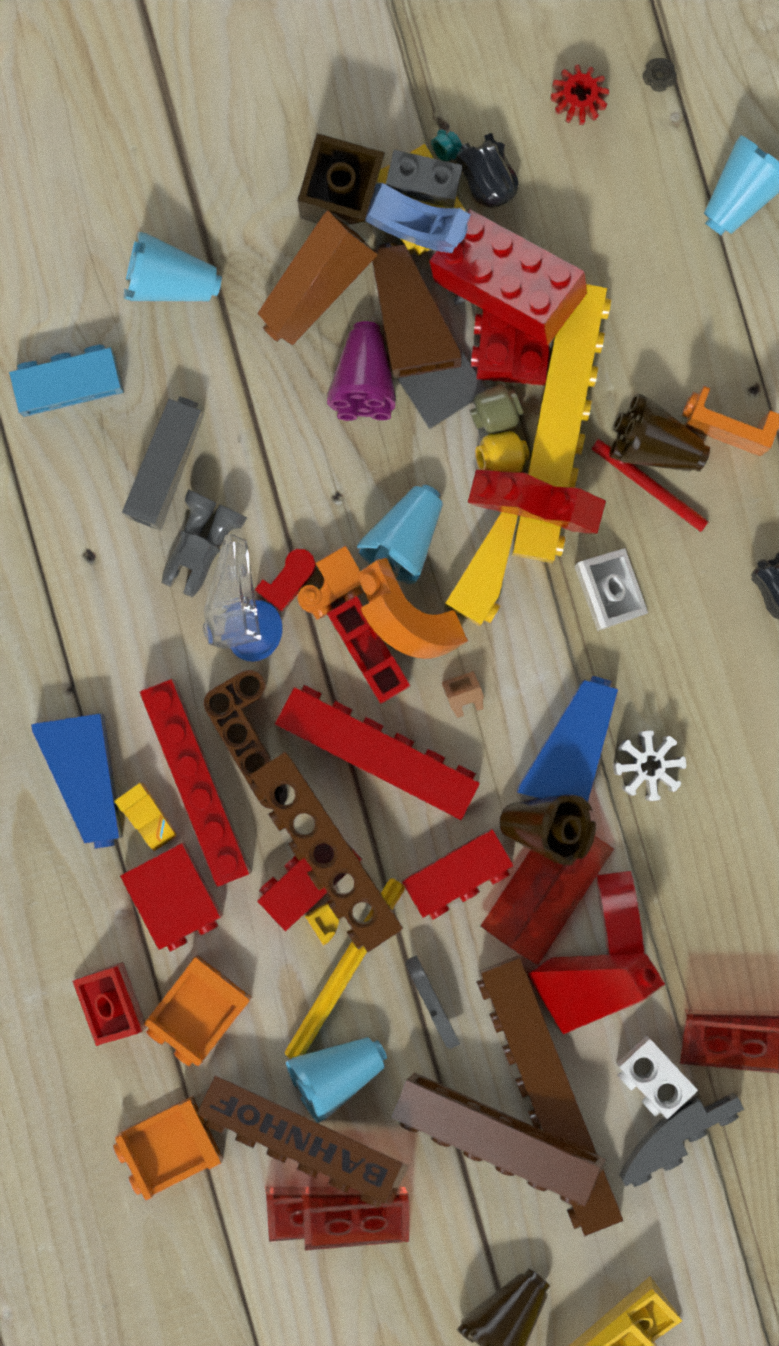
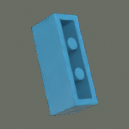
[9,345,124,417]

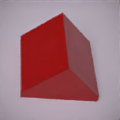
[72,962,147,1046]

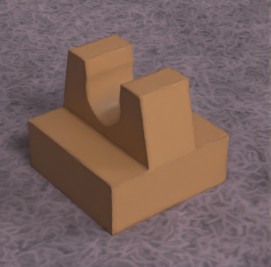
[441,671,484,718]

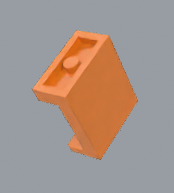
[681,386,779,457]
[143,955,252,1067]
[113,1096,223,1201]

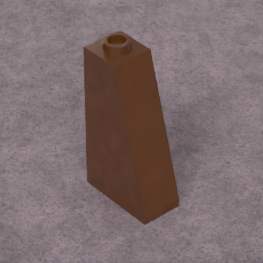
[372,243,461,379]

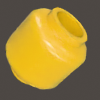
[475,431,529,473]

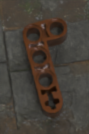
[204,670,289,809]

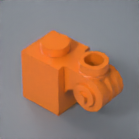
[297,546,364,620]

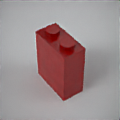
[120,842,223,952]

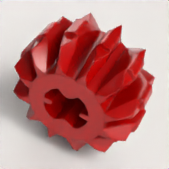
[550,64,609,125]

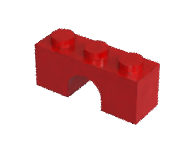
[327,596,410,705]

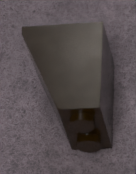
[297,133,385,225]

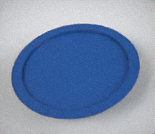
[227,600,283,662]

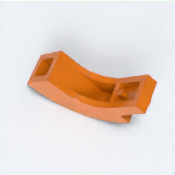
[357,558,468,659]

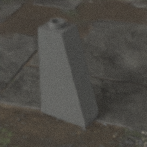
[122,397,204,531]

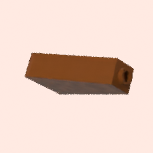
[257,210,378,345]

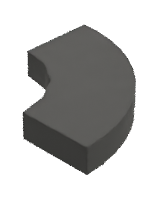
[405,955,460,1050]

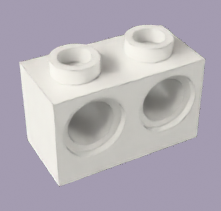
[616,1035,698,1119]

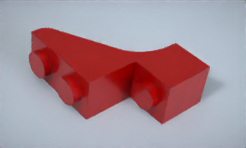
[467,469,606,534]

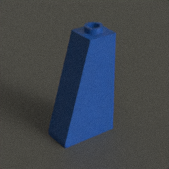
[516,676,618,802]
[31,714,123,849]

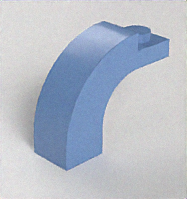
[365,183,471,253]

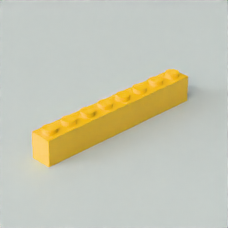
[512,284,611,563]

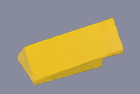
[568,1276,682,1346]

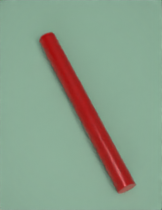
[591,439,709,532]

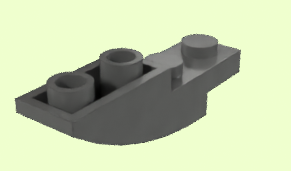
[619,1093,744,1187]

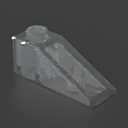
[203,534,261,649]

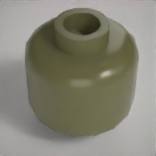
[469,385,523,435]

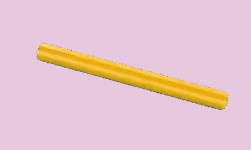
[285,878,405,1059]

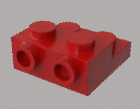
[471,310,549,386]

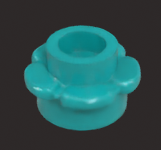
[431,129,462,162]

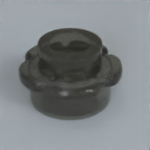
[643,58,677,92]

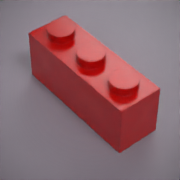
[402,828,514,920]
[257,842,363,932]

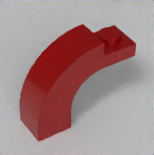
[597,871,645,955]

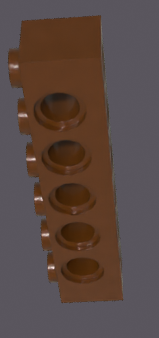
[249,751,403,952]

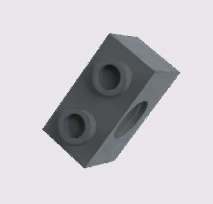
[386,150,463,208]

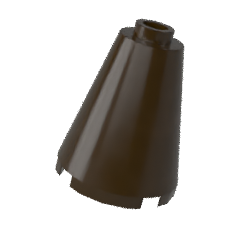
[500,794,596,865]

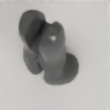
[161,489,247,598]

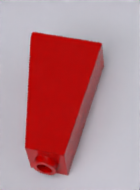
[528,953,665,1034]

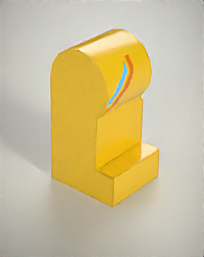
[114,782,177,852]

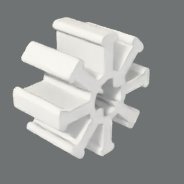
[613,731,686,801]

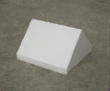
[574,548,648,631]

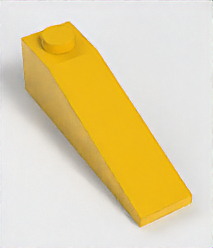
[445,512,518,627]

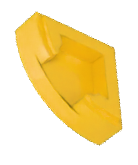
[305,900,340,946]

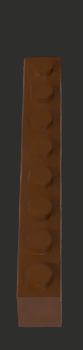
[476,955,624,1236]

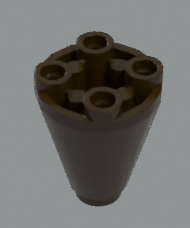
[609,393,710,472]
[457,1269,550,1346]

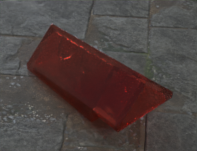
[480,836,614,965]
[680,1009,779,1074]
[265,1187,409,1251]

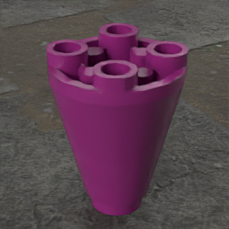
[327,321,396,421]

